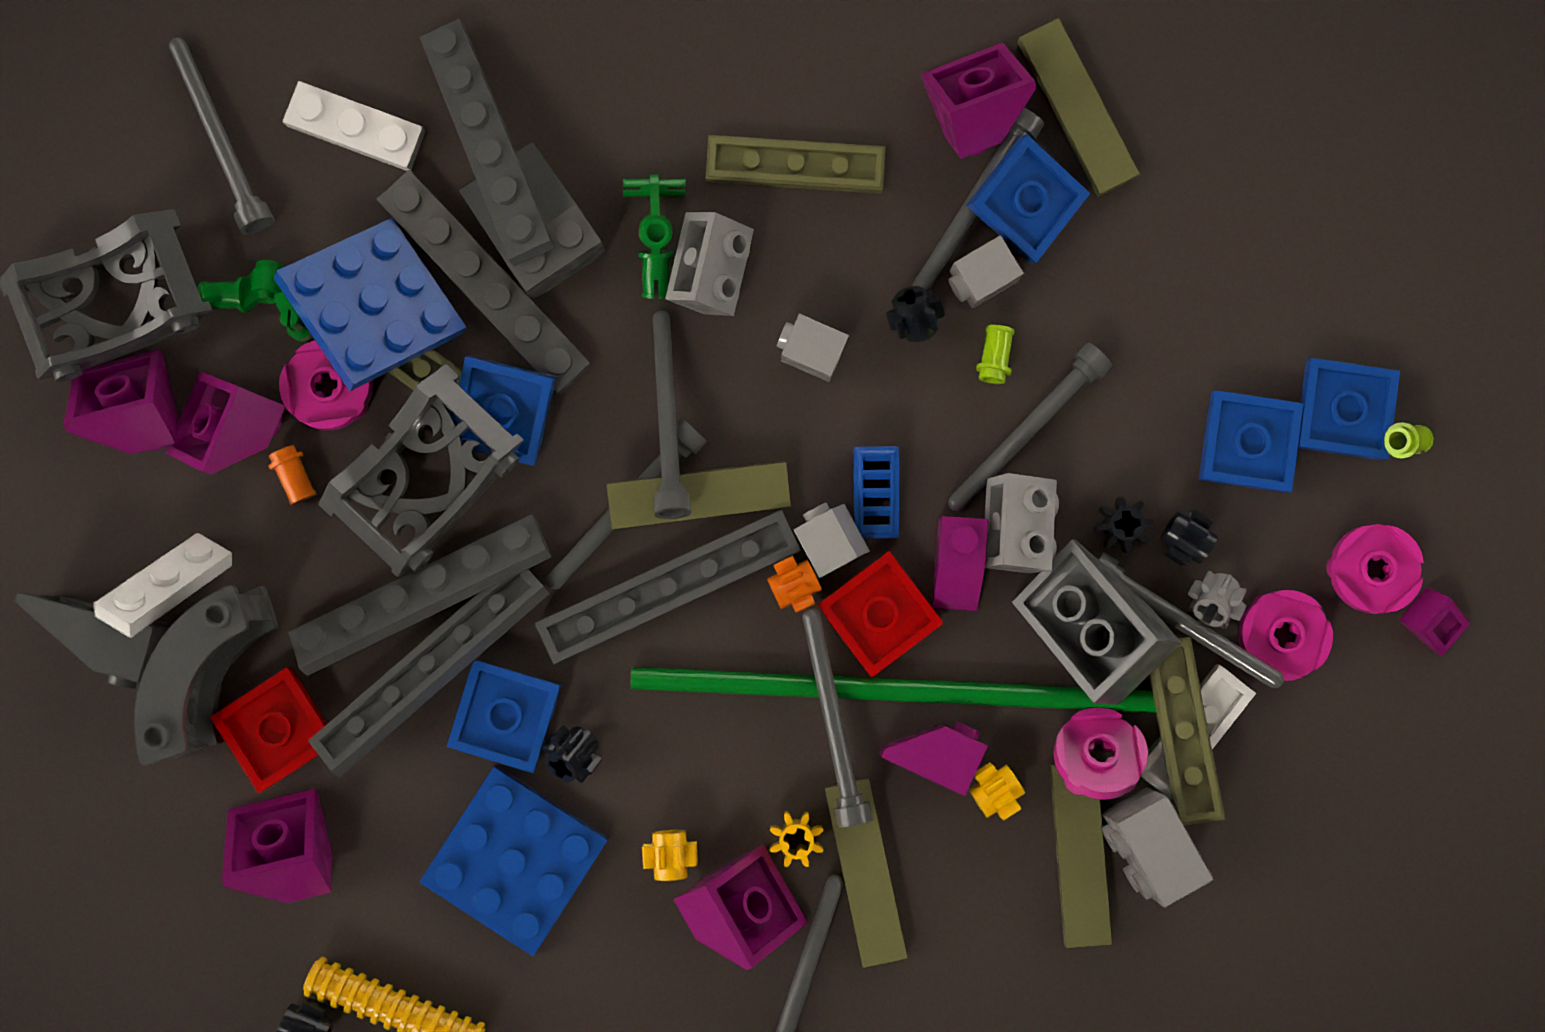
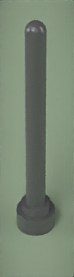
[169,37,275,235]
[912,108,1044,290]
[653,310,691,519]
[948,342,1113,511]
[546,418,708,590]
[1098,551,1284,688]
[802,608,873,828]
[776,874,844,1032]

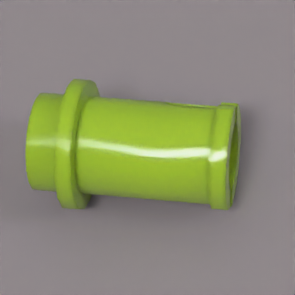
[976,325,1015,384]
[1384,422,1434,459]

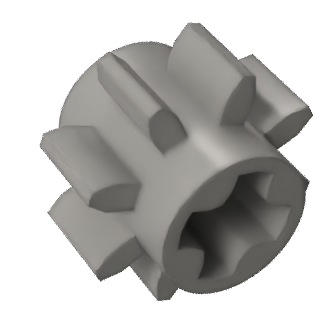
[1188,571,1246,629]

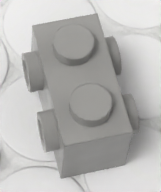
[665,212,754,316]
[985,473,1059,573]

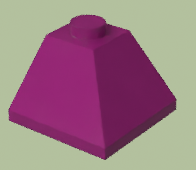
[921,42,1036,159]
[63,349,178,455]
[165,371,285,475]
[222,788,333,903]
[673,844,808,970]

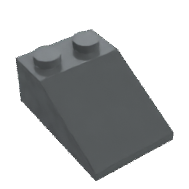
[459,142,606,301]
[1012,539,1181,705]
[15,593,173,688]

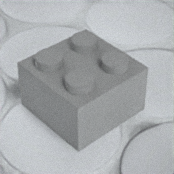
[1100,787,1213,908]

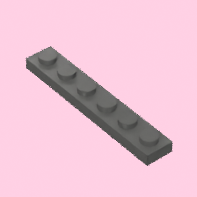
[419,19,555,266]
[377,169,592,395]
[535,510,801,664]
[288,514,551,676]
[308,569,550,778]

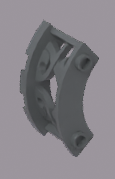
[0,209,212,382]
[318,364,524,578]
[135,586,279,766]

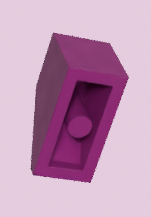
[932,516,988,611]
[878,721,988,796]

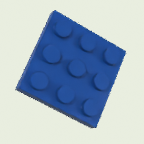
[274,218,466,391]
[419,765,609,957]

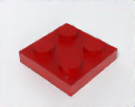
[817,551,944,678]
[210,667,328,794]

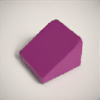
[1400,588,1471,657]

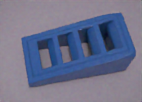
[853,446,899,539]

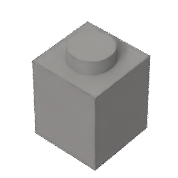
[949,235,1024,309]
[776,314,849,382]
[794,502,869,578]

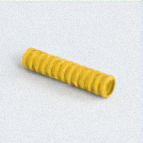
[303,957,486,1032]

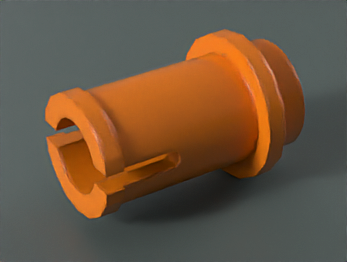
[268,445,317,506]

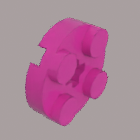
[279,341,373,431]
[1326,524,1424,614]
[1238,590,1333,681]
[1053,708,1148,799]

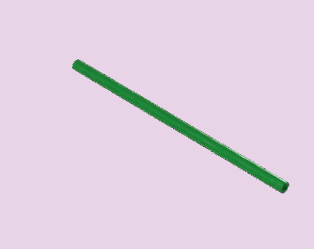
[631,667,1156,713]

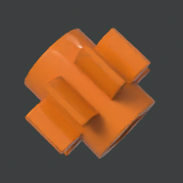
[767,555,822,613]

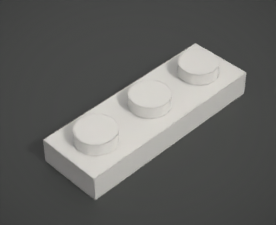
[282,81,426,171]
[94,533,232,638]
[1141,664,1256,800]

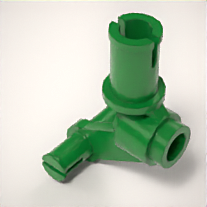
[623,174,686,299]
[197,260,315,344]

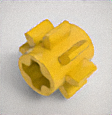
[968,762,1025,821]
[770,811,823,867]
[642,830,698,881]

